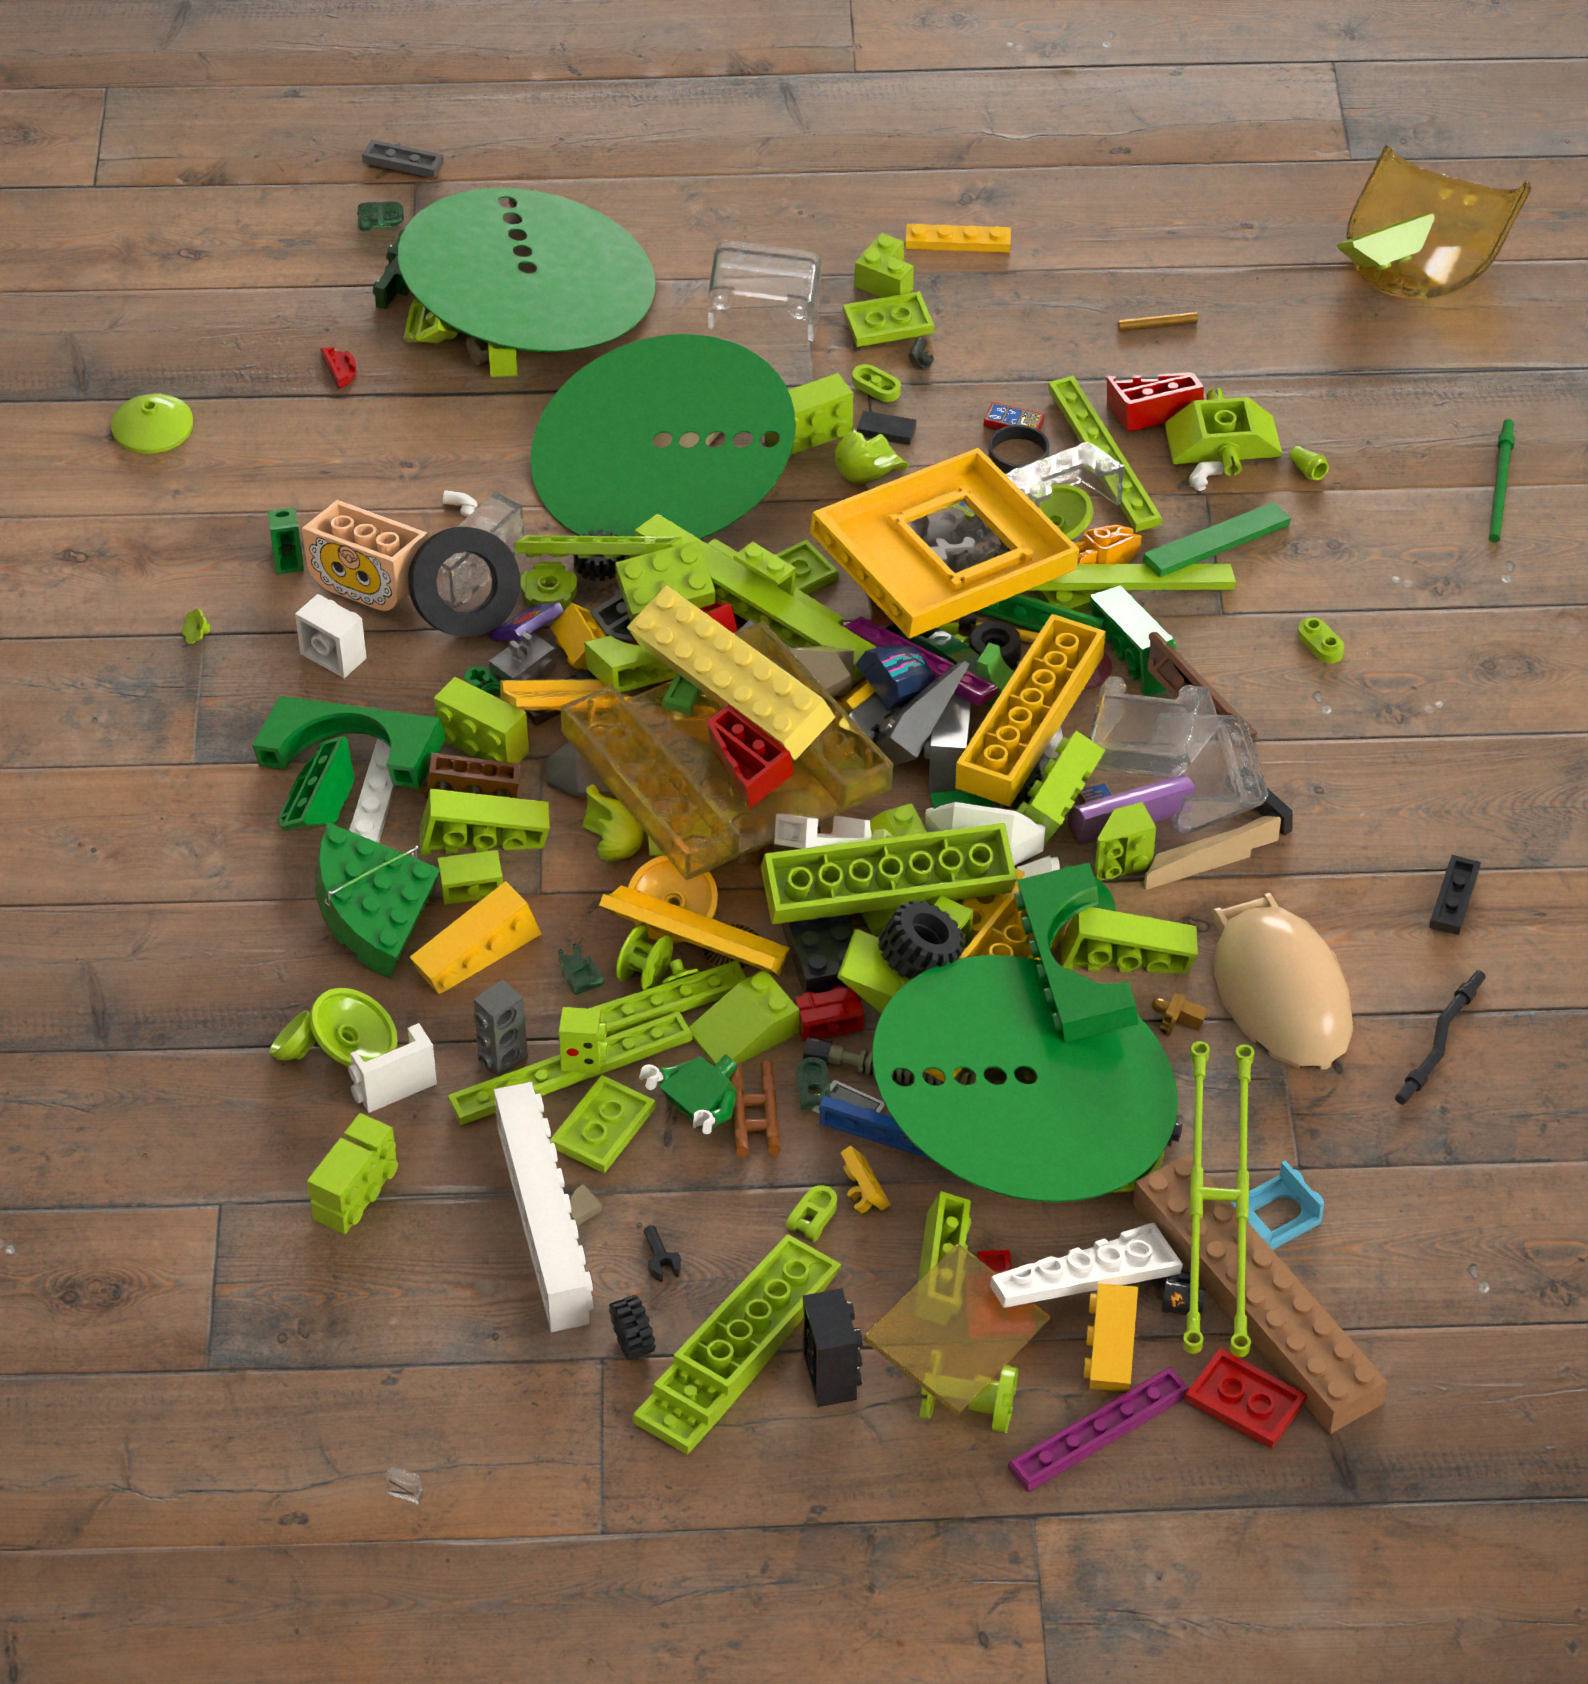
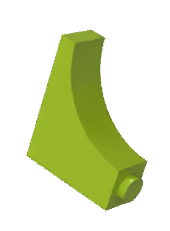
[584,635,677,694]

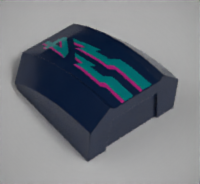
[855,645,936,710]

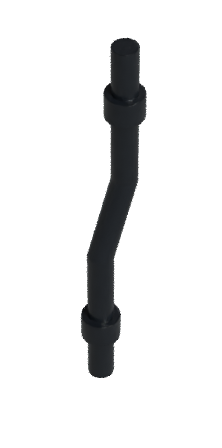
[1395,970,1486,1105]

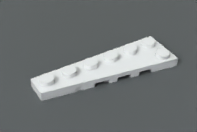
[990,1223,1183,1308]

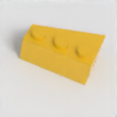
[1083,1283,1138,1392]

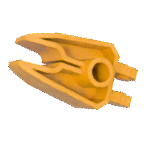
[1075,524,1142,564]

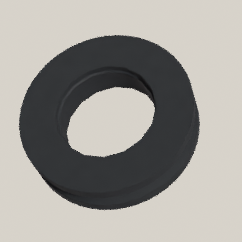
[408,527,521,637]

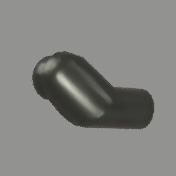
[908,337,934,369]

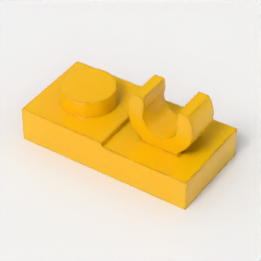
[841,1145,891,1213]

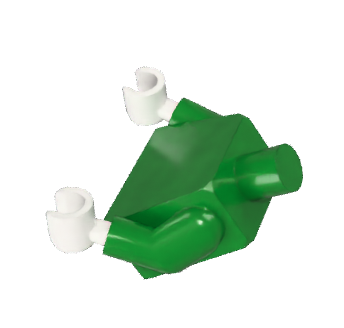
[639,1054,739,1134]

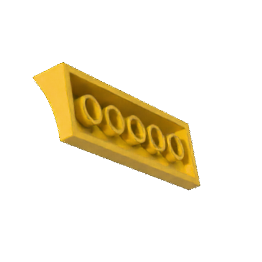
[599,885,790,977]

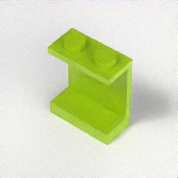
[733,541,796,597]

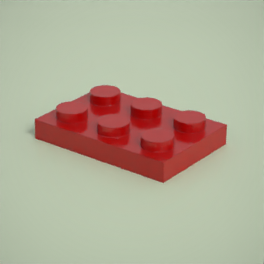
[1185,1348,1307,1449]

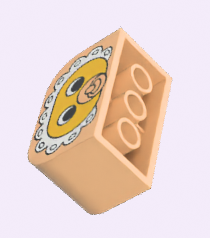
[302,500,428,611]

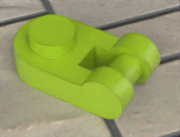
[786,1185,837,1242]

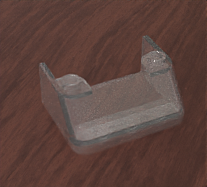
[708,240,821,341]

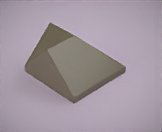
[782,645,854,698]

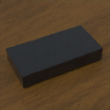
[857,411,917,445]

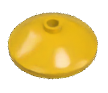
[628,854,718,943]

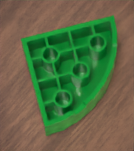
[315,822,440,979]

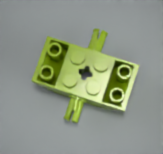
[1164,388,1282,476]

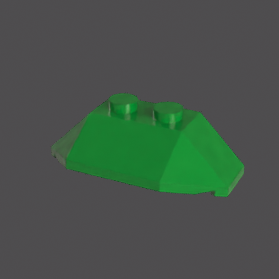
[276,735,355,831]

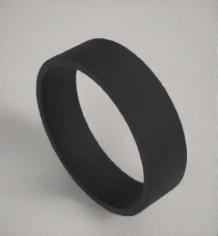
[988,425,1050,478]

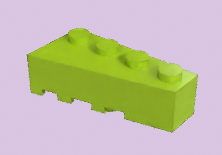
[1016,730,1105,845]

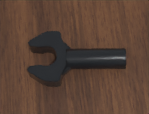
[644,1226,681,1282]

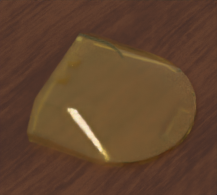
[1347,145,1532,299]

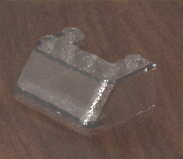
[1006,443,1124,507]

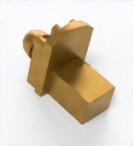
[1151,993,1208,1036]

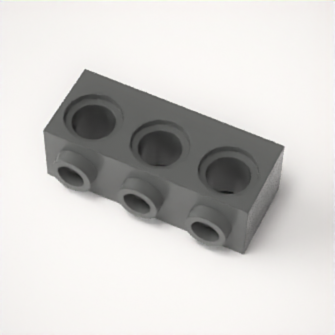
[473,980,528,1077]

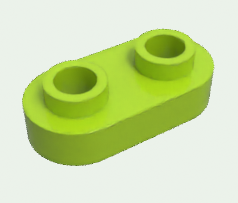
[852,364,901,402]
[1297,618,1345,664]

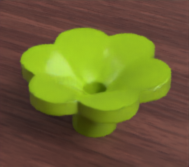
[182,608,210,644]
[662,959,699,984]

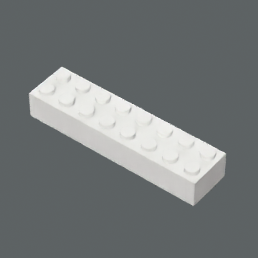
[494,1082,594,1332]

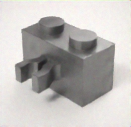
[489,631,556,682]

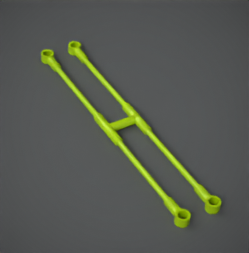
[1182,1041,1255,1357]

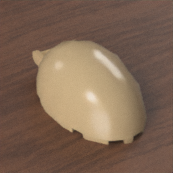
[1212,893,1353,1069]

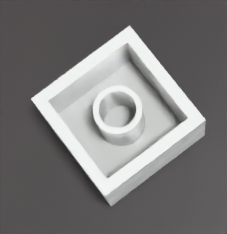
[295,594,366,678]

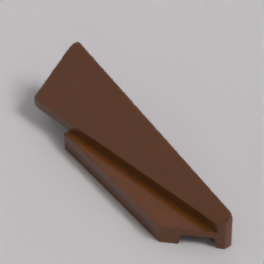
[1148,632,1257,754]

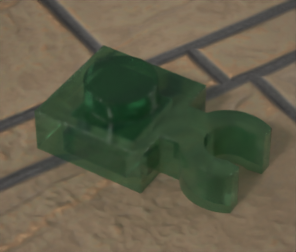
[558,943,603,996]

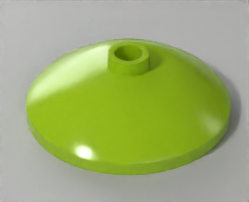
[111,393,194,454]
[1026,484,1093,541]
[310,988,398,1067]

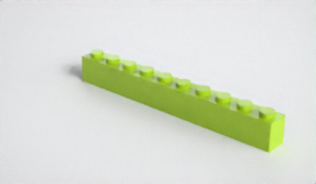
[635,514,876,686]

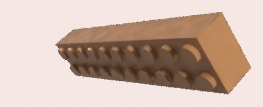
[1133,1154,1388,1434]

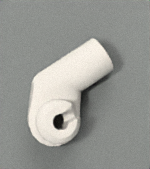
[1189,461,1224,491]
[443,490,477,517]

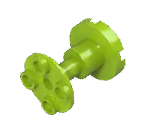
[919,1351,1018,1433]

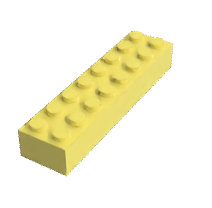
[627,585,835,760]

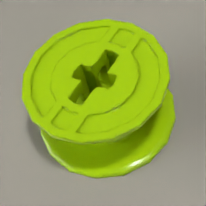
[616,924,673,990]

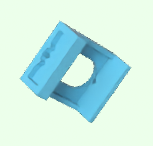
[1231,1160,1325,1250]

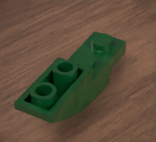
[373,220,411,310]
[885,624,980,675]

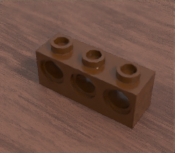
[426,753,520,799]

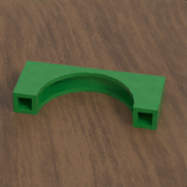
[252,696,446,789]
[1014,862,1138,1042]

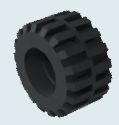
[878,900,965,981]

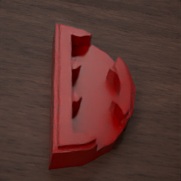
[320,347,357,389]

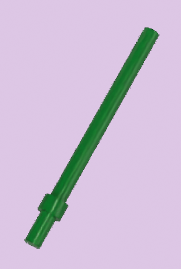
[1489,419,1515,542]

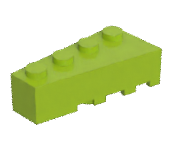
[420,789,550,855]
[1061,907,1198,973]

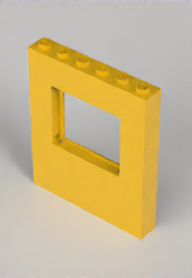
[810,448,1080,639]

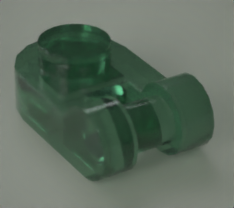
[357,201,404,232]
[796,1057,831,1111]

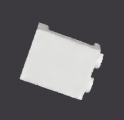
[774,814,872,849]
[348,1023,437,1113]

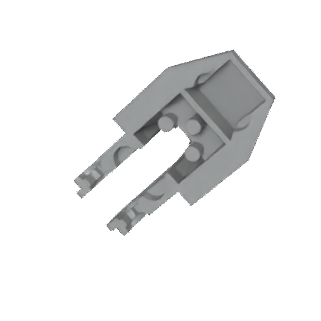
[907,508,1008,573]

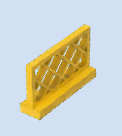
[500,679,632,710]

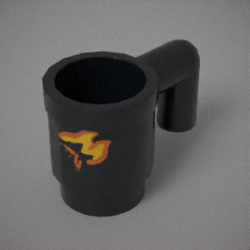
[1162,1271,1205,1315]

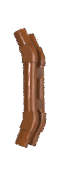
[730,1061,781,1157]

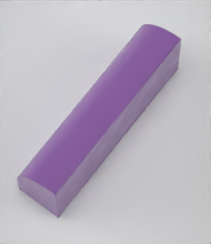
[1068,774,1195,845]

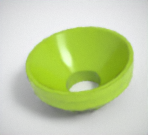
[269,1010,316,1061]

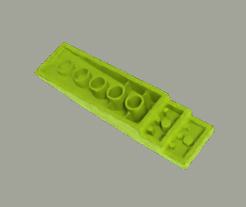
[633,1234,841,1455]

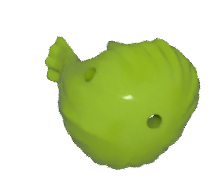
[835,430,909,484]
[583,784,645,862]

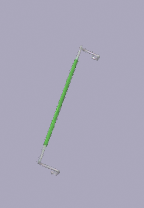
[325,845,418,906]

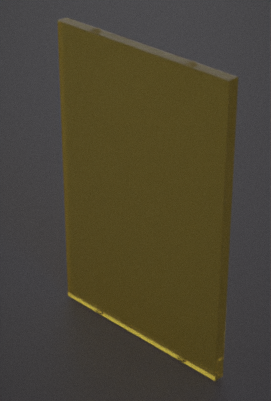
[862,1243,1051,1416]

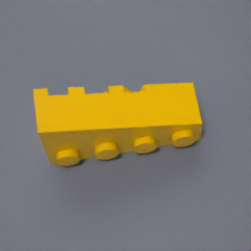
[410,881,542,995]

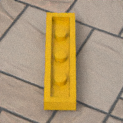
[905,224,1011,253]

